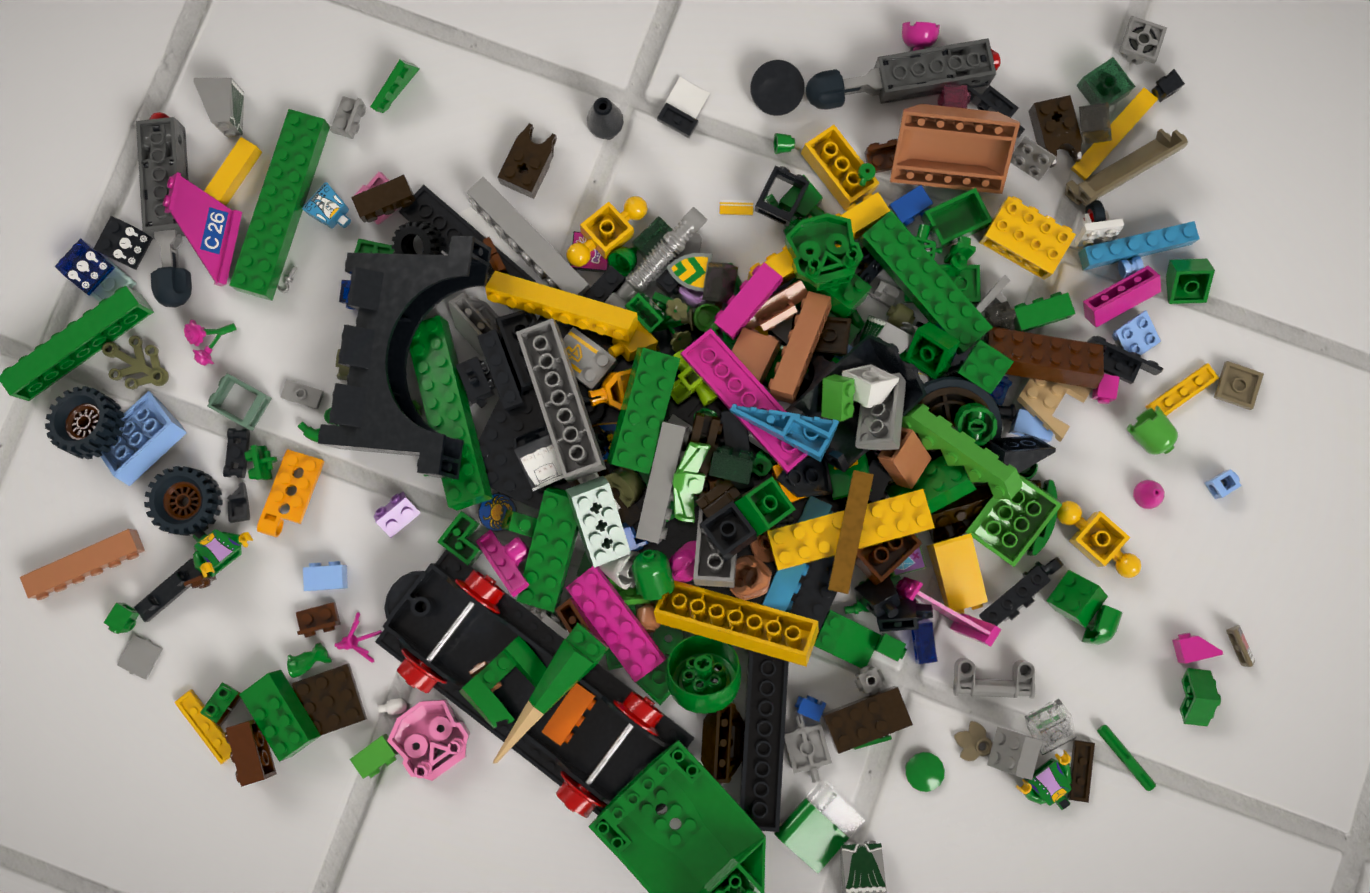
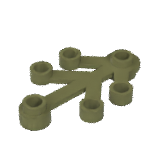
[102,336,169,390]

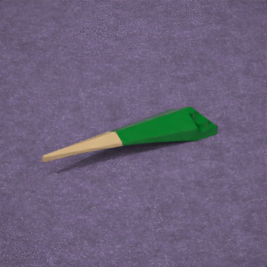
[493,623,609,764]

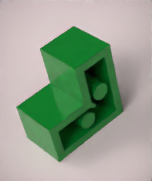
[437,511,482,566]
[1180,668,1221,726]

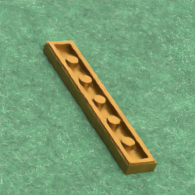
[828,470,874,594]

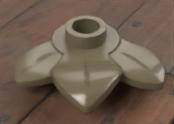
[954,721,993,761]

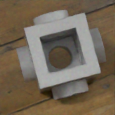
[855,665,885,695]

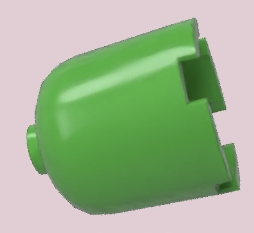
[1127,406,1178,455]

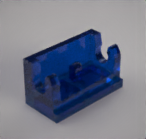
[911,622,938,664]

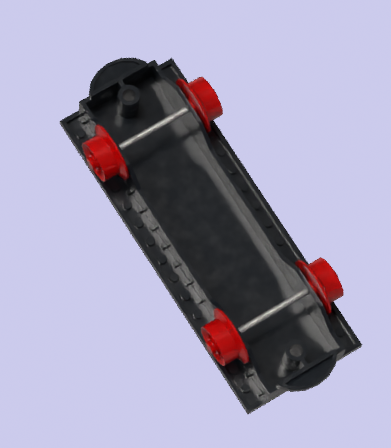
[375,549,695,818]

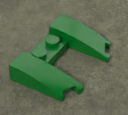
[459,636,547,728]

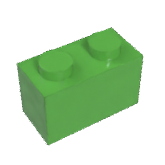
[821,374,855,421]
[349,734,399,779]

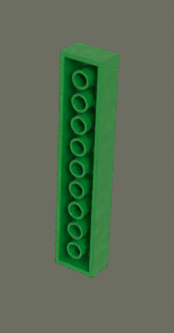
[229,109,330,301]
[410,315,493,511]

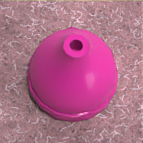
[1133,480,1165,509]

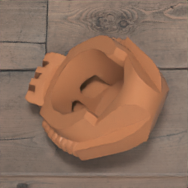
[730,555,772,601]

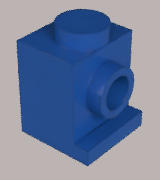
[794,695,827,722]

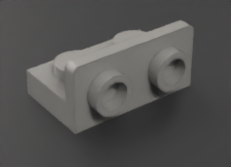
[330,96,366,139]

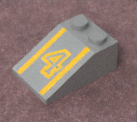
[563,327,618,390]

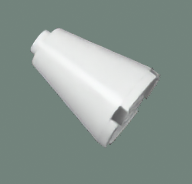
[599,551,640,590]

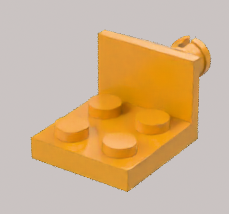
[588,369,632,411]

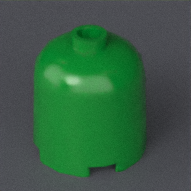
[632,550,675,601]

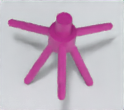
[334,612,382,663]

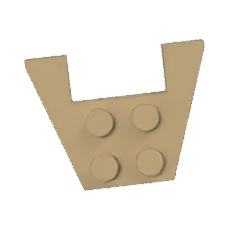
[1017,378,1092,442]

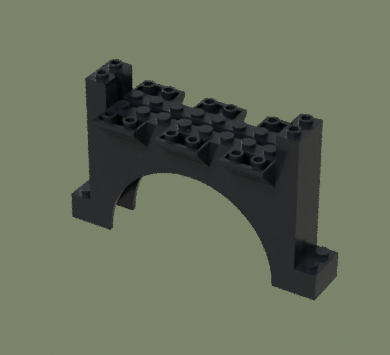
[318,236,492,480]

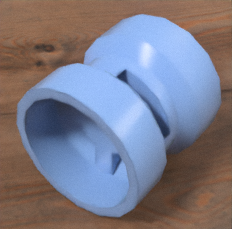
[1118,256,1144,279]

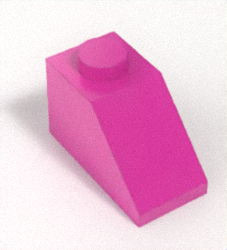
[1172,633,1223,664]

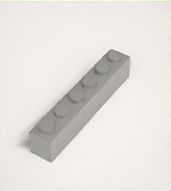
[635,421,691,544]

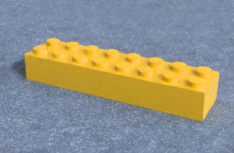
[747,192,891,288]
[767,489,935,571]
[654,580,819,667]

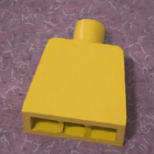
[608,321,658,362]

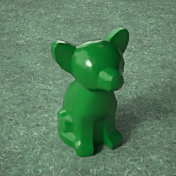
[287,643,332,678]

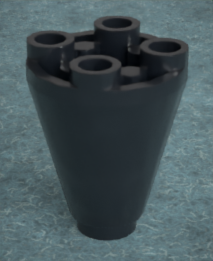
[587,97,624,140]

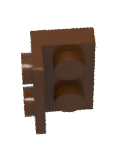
[864,139,898,173]
[296,602,341,638]

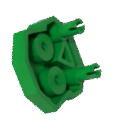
[785,213,863,291]

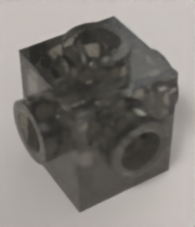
[984,301,1016,329]

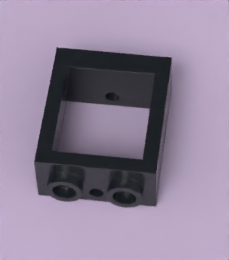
[755,165,810,227]

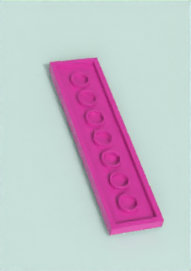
[680,328,808,473]

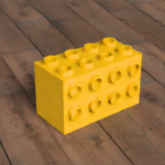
[979,196,1076,280]

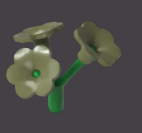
[659,298,695,352]

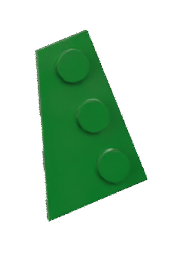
[370,59,420,113]

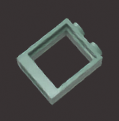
[207,373,272,431]

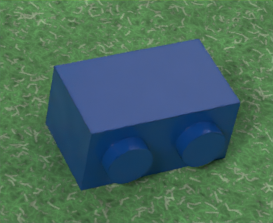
[888,185,933,227]

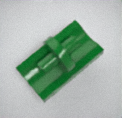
[944,236,976,271]
[244,445,278,480]

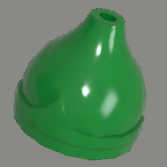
[608,247,637,276]

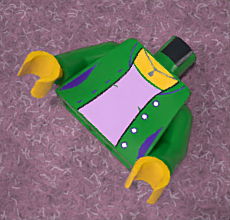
[193,529,254,577]
[1016,750,1072,810]

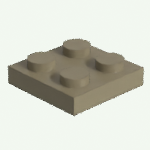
[1214,361,1264,410]

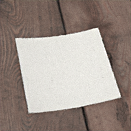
[664,76,710,119]

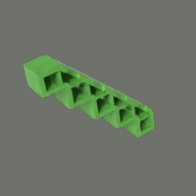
[901,404,1023,499]

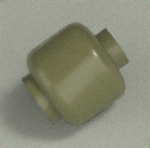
[886,303,916,329]

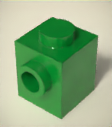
[104,603,139,634]

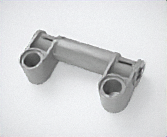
[953,658,1035,699]

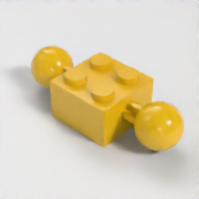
[566,196,648,267]
[1057,501,1141,578]

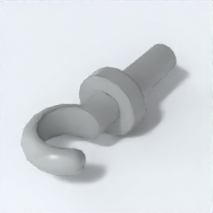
[278,266,297,293]

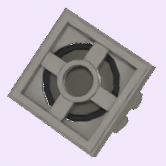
[1119,16,1167,65]

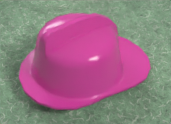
[669,541,696,583]

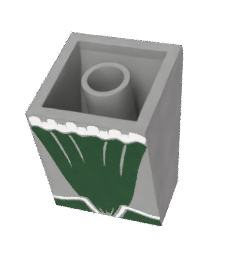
[194,78,244,137]
[850,315,913,354]
[840,841,887,893]

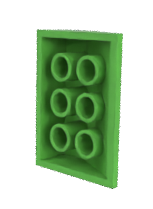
[966,473,1062,567]

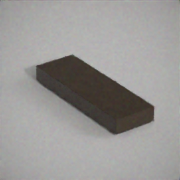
[1067,740,1095,803]

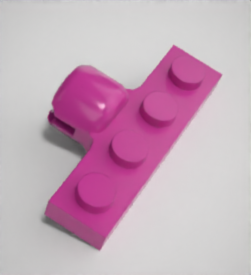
[475,529,530,597]

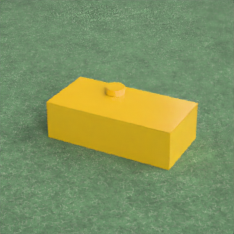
[801,125,879,211]

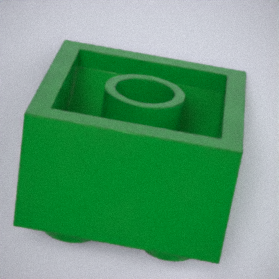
[1166,258,1215,304]

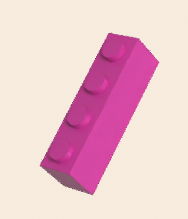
[714,262,783,340]
[1083,266,1161,327]

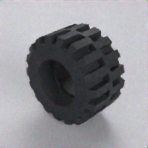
[391,221,445,255]

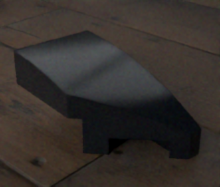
[227,482,250,523]

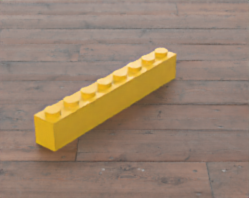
[485,271,638,342]

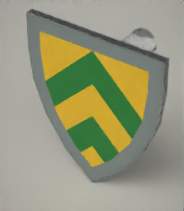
[666,253,713,292]

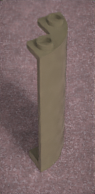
[1065,129,1188,206]

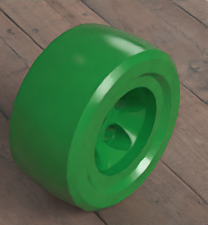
[666,635,742,714]

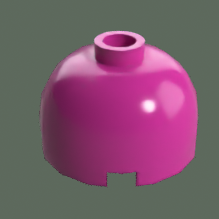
[902,22,940,51]

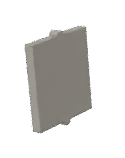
[117,634,163,679]

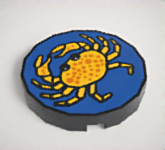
[478,493,517,532]

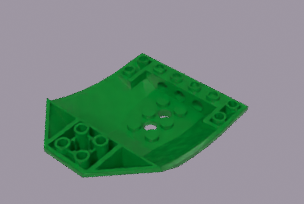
[589,740,766,893]

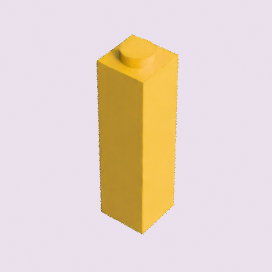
[204,137,262,206]

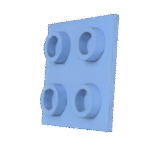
[1112,310,1161,355]

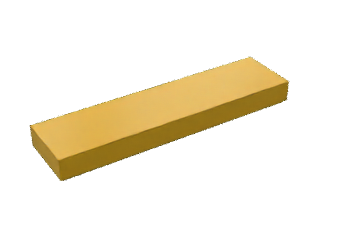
[1145,363,1219,416]
[174,689,231,764]

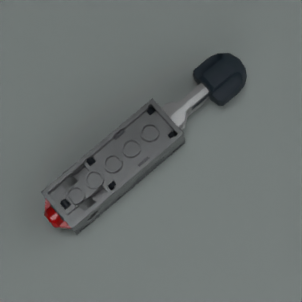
[806,38,1001,110]
[136,112,192,308]

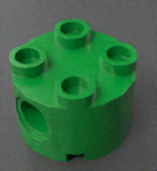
[954,403,997,446]

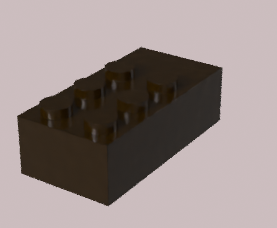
[822,686,913,754]

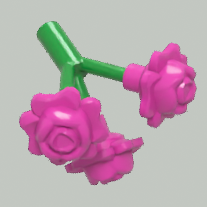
[184,320,237,366]

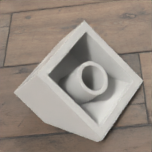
[842,364,899,408]

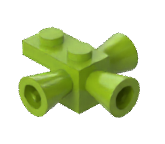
[671,349,718,407]

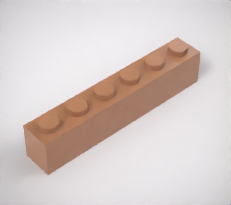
[768,291,831,404]
[20,529,145,600]

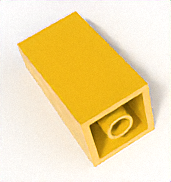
[926,533,988,614]

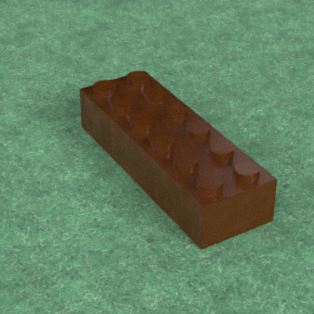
[983,327,1104,389]

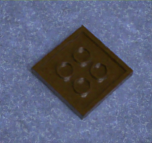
[292,663,367,735]

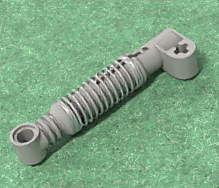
[604,207,708,309]

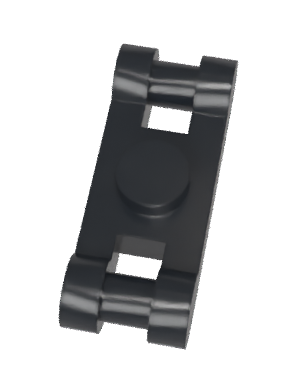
[223,428,250,478]

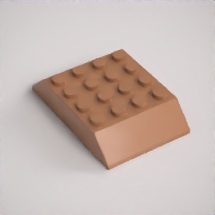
[890,104,1020,194]

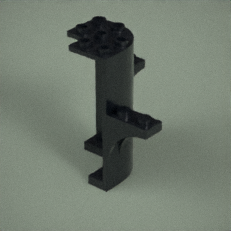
[785,334,927,472]

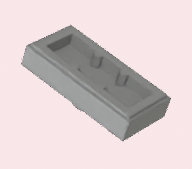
[280,379,324,409]

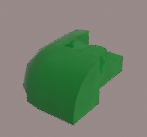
[1082,605,1123,645]

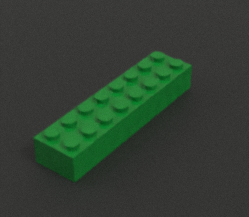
[859,210,993,355]
[0,286,154,401]

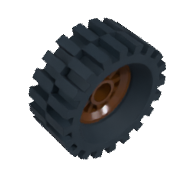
[45,386,125,459]
[144,466,223,536]

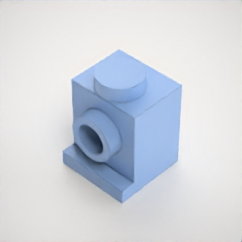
[1205,469,1242,499]

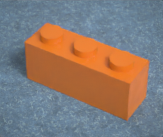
[542,682,597,746]

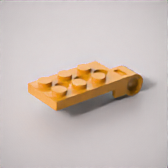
[257,449,324,538]

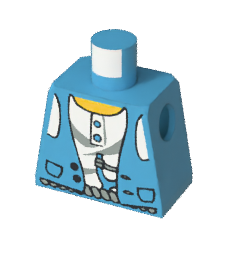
[302,182,351,229]

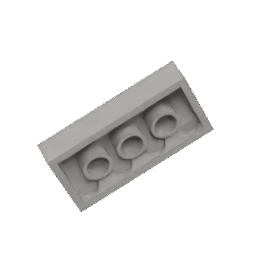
[855,373,906,450]

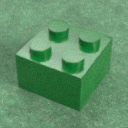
[905,322,961,379]
[957,339,1014,394]
[734,476,796,536]
[1046,570,1108,628]

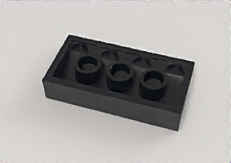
[495,310,539,393]

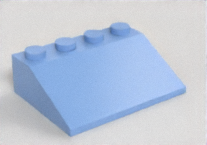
[100,391,187,486]

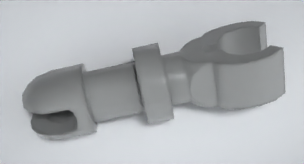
[901,322,918,337]

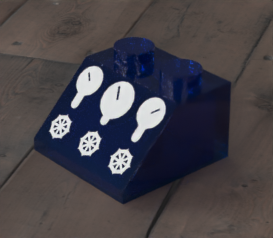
[55,238,115,296]

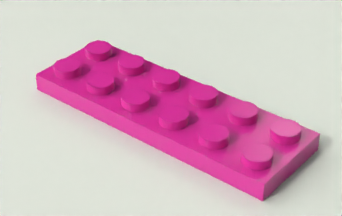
[565,566,666,682]

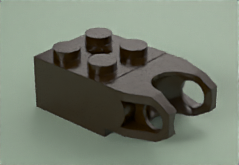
[1028,95,1082,168]
[497,123,557,199]

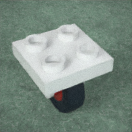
[1075,200,1124,247]

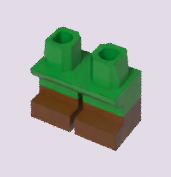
[200,682,241,727]

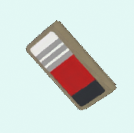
[1226,625,1255,667]

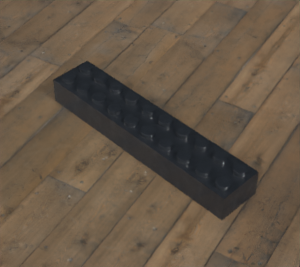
[739,650,789,832]

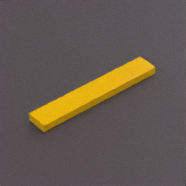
[1071,87,1158,180]

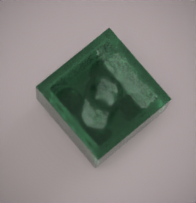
[1077,57,1136,115]
[709,445,757,484]

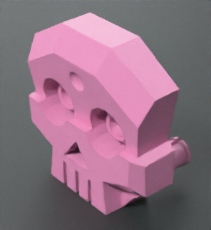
[387,699,470,781]

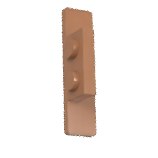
[744,280,808,331]

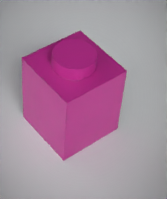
[1092,374,1120,404]

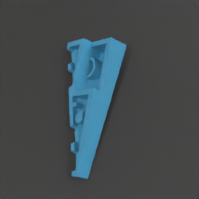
[730,404,839,461]

